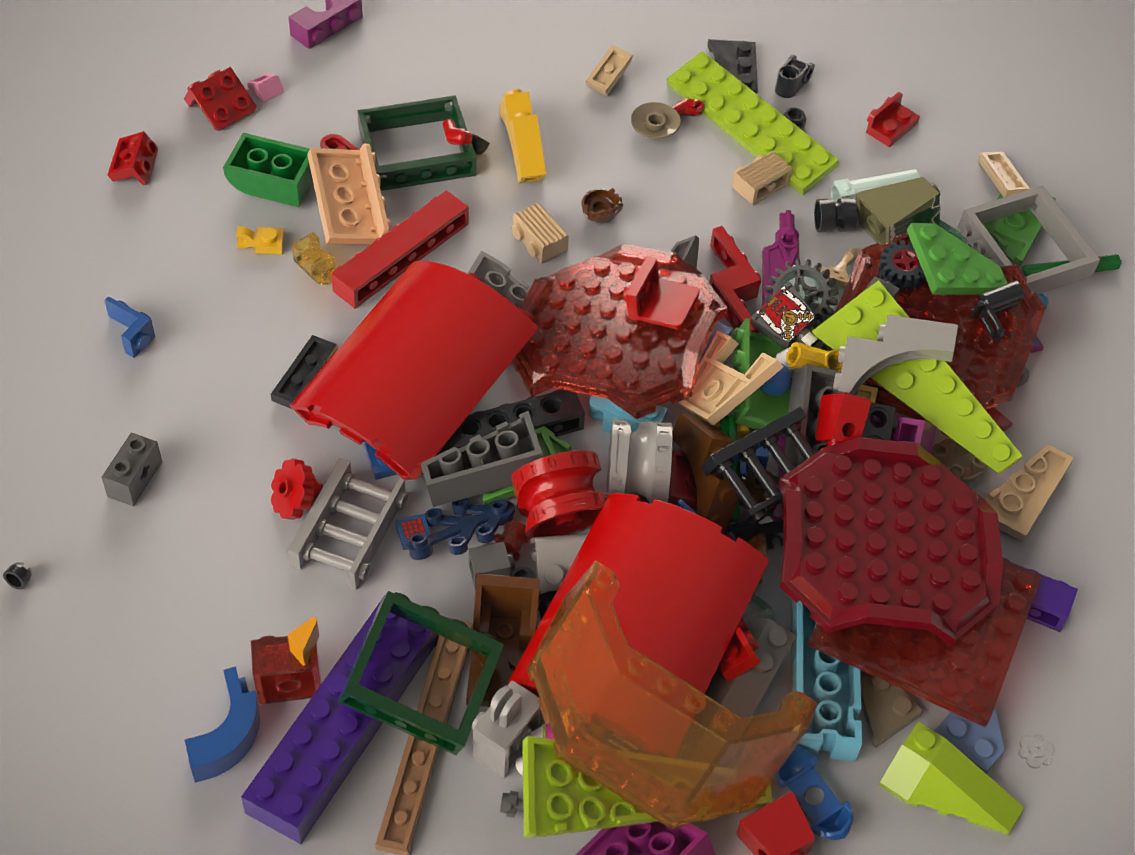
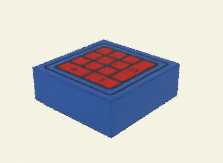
[395,513,431,550]

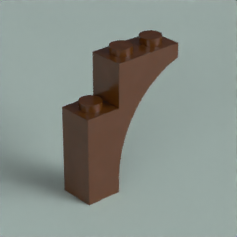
[672,412,739,535]

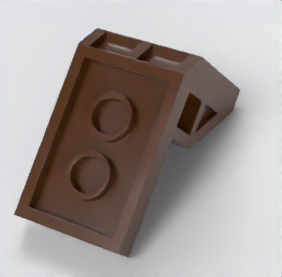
[466,574,540,707]

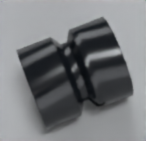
[814,198,858,232]

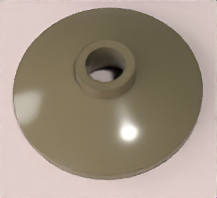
[631,102,681,139]

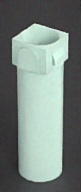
[830,169,920,204]

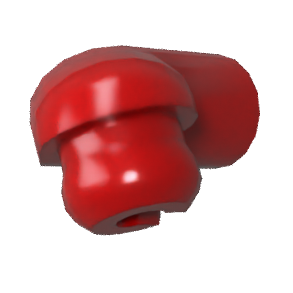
[672,99,704,116]
[442,119,472,145]

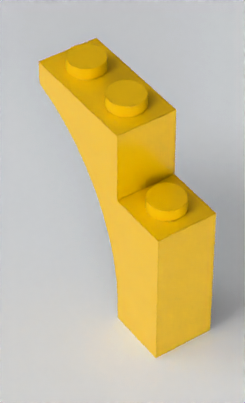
[498,89,547,183]

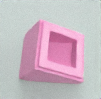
[247,73,284,101]

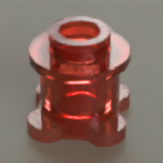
[494,521,530,561]

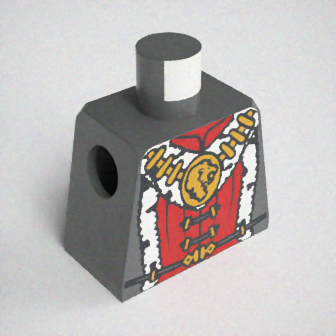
[751,281,819,349]

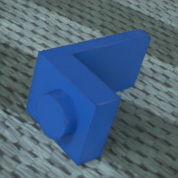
[104,296,155,358]

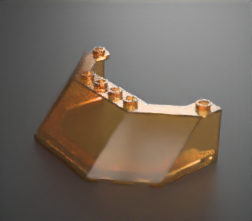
[527,561,818,829]

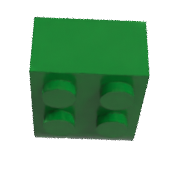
[223,132,313,207]

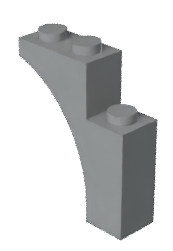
[833,315,958,395]

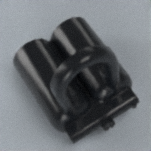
[969,281,1024,341]

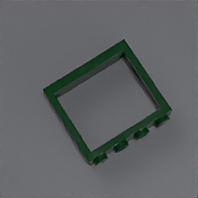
[357,95,476,191]
[337,591,504,755]

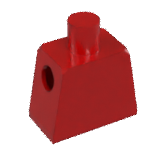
[815,393,871,446]
[736,791,815,855]

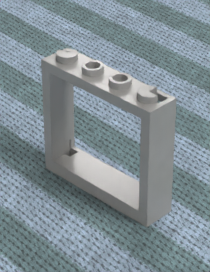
[958,186,1100,301]

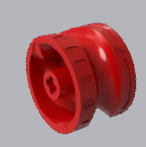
[511,450,609,539]

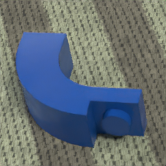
[184,666,260,783]

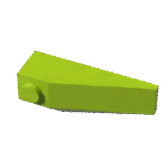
[879,721,1024,835]

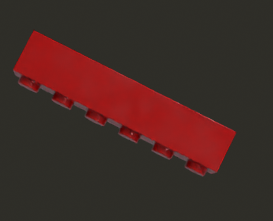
[331,190,469,308]

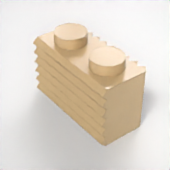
[732,151,792,206]
[511,203,569,263]

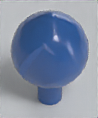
[759,363,792,396]

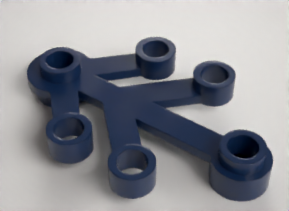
[407,498,515,560]

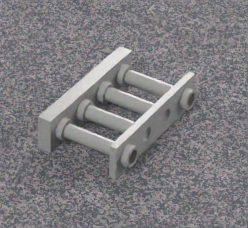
[287,458,408,590]

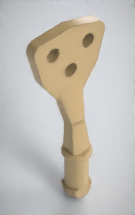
[820,247,861,287]

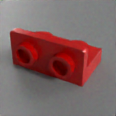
[866,92,920,147]
[107,131,158,185]
[718,618,761,682]

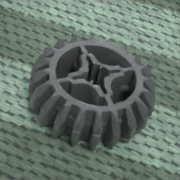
[764,259,839,329]

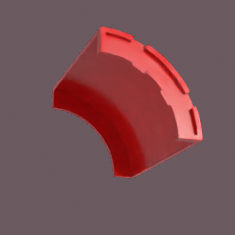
[290,260,539,480]
[508,493,769,757]

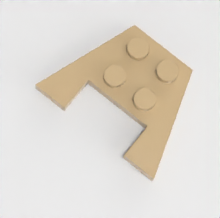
[678,331,784,426]

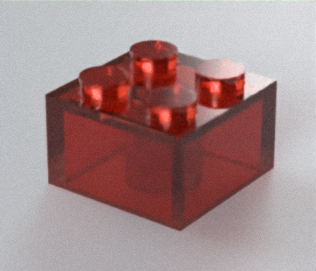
[251,636,322,705]

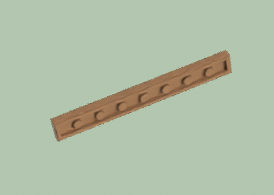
[375,617,473,855]

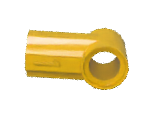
[786,342,843,372]

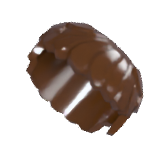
[581,188,623,223]

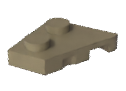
[861,665,923,748]

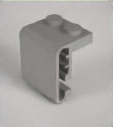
[530,534,588,592]

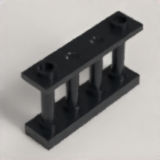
[701,407,815,526]

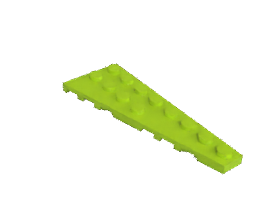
[812,280,1023,475]

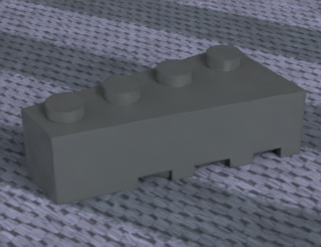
[421,411,543,507]

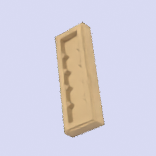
[979,152,1030,197]

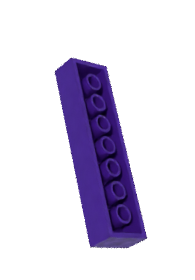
[241,595,439,844]

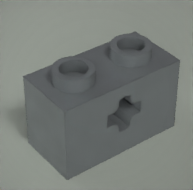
[101,432,162,506]

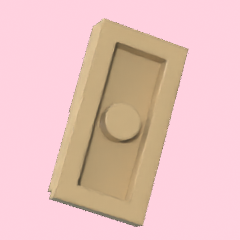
[586,45,633,96]

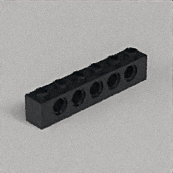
[421,387,585,474]

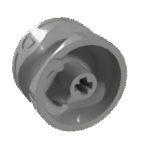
[606,419,673,504]

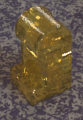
[291,232,336,285]

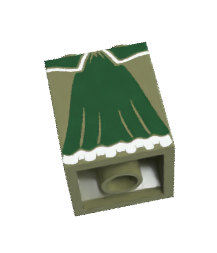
[856,177,941,250]

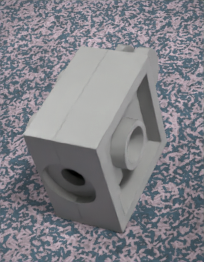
[472,681,544,778]

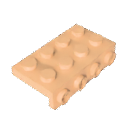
[307,143,391,244]

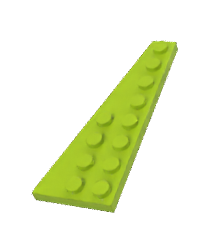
[523,736,772,839]

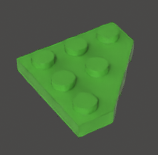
[907,223,1008,295]

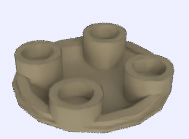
[931,439,988,483]

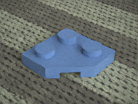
[934,690,1005,774]

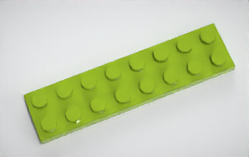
[666,51,839,195]

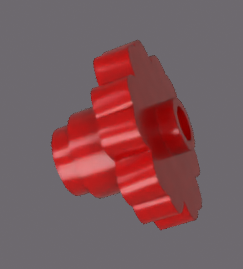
[271,458,323,520]

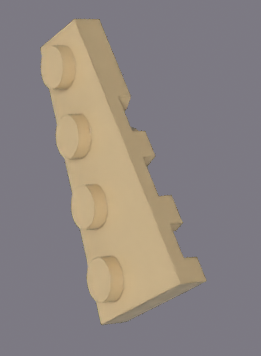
[985,444,1074,542]

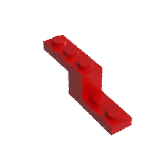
[708,225,761,334]

